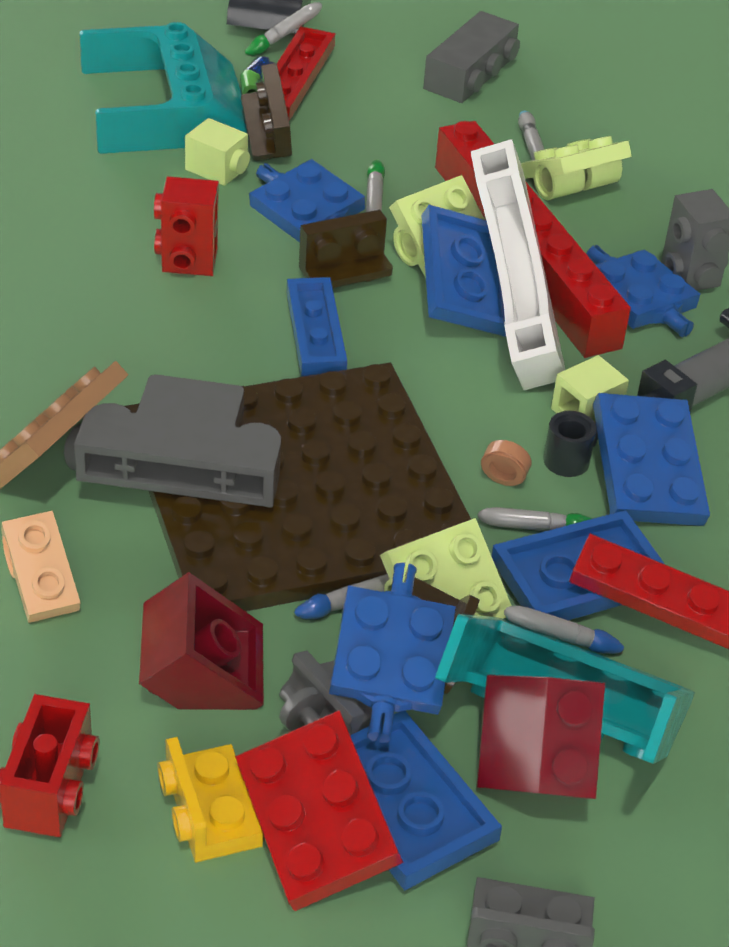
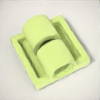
[521,136,632,200]
[389,175,485,278]
[380,518,512,619]

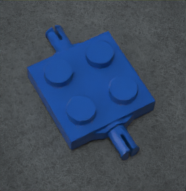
[249,159,365,242]
[586,245,700,337]
[329,562,456,742]

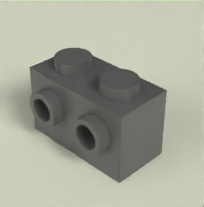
[661,189,729,291]

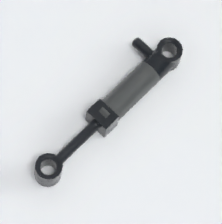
[543,308,729,477]

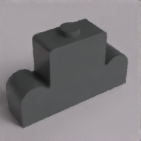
[74,374,281,507]

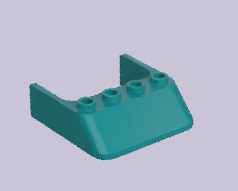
[79,22,249,154]
[435,614,695,764]

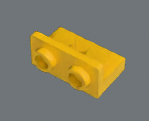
[157,737,263,863]

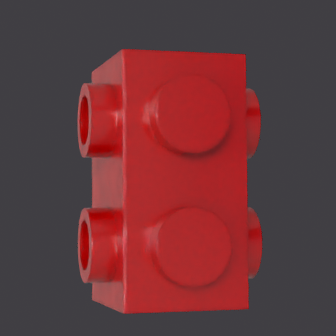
[154,176,219,276]
[0,694,100,838]

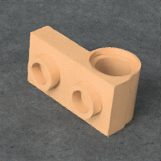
[1,510,81,623]

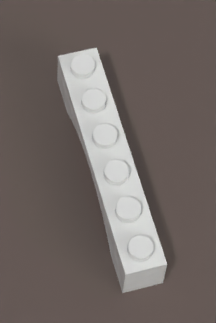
[471,139,565,390]

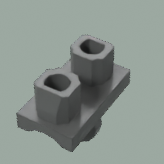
[279,650,372,735]

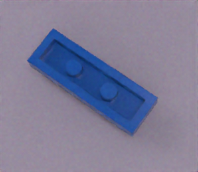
[286,277,347,377]

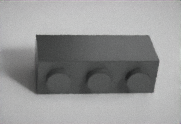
[423,11,520,103]

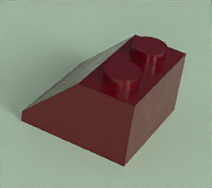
[139,572,264,710]
[476,675,605,799]

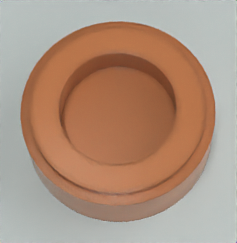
[481,440,532,486]

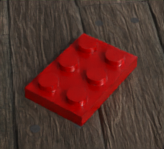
[235,710,404,912]

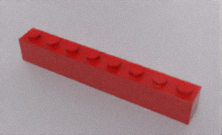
[435,121,631,358]

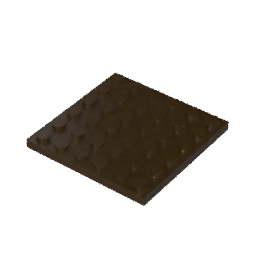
[125,362,471,611]

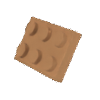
[0,361,128,489]

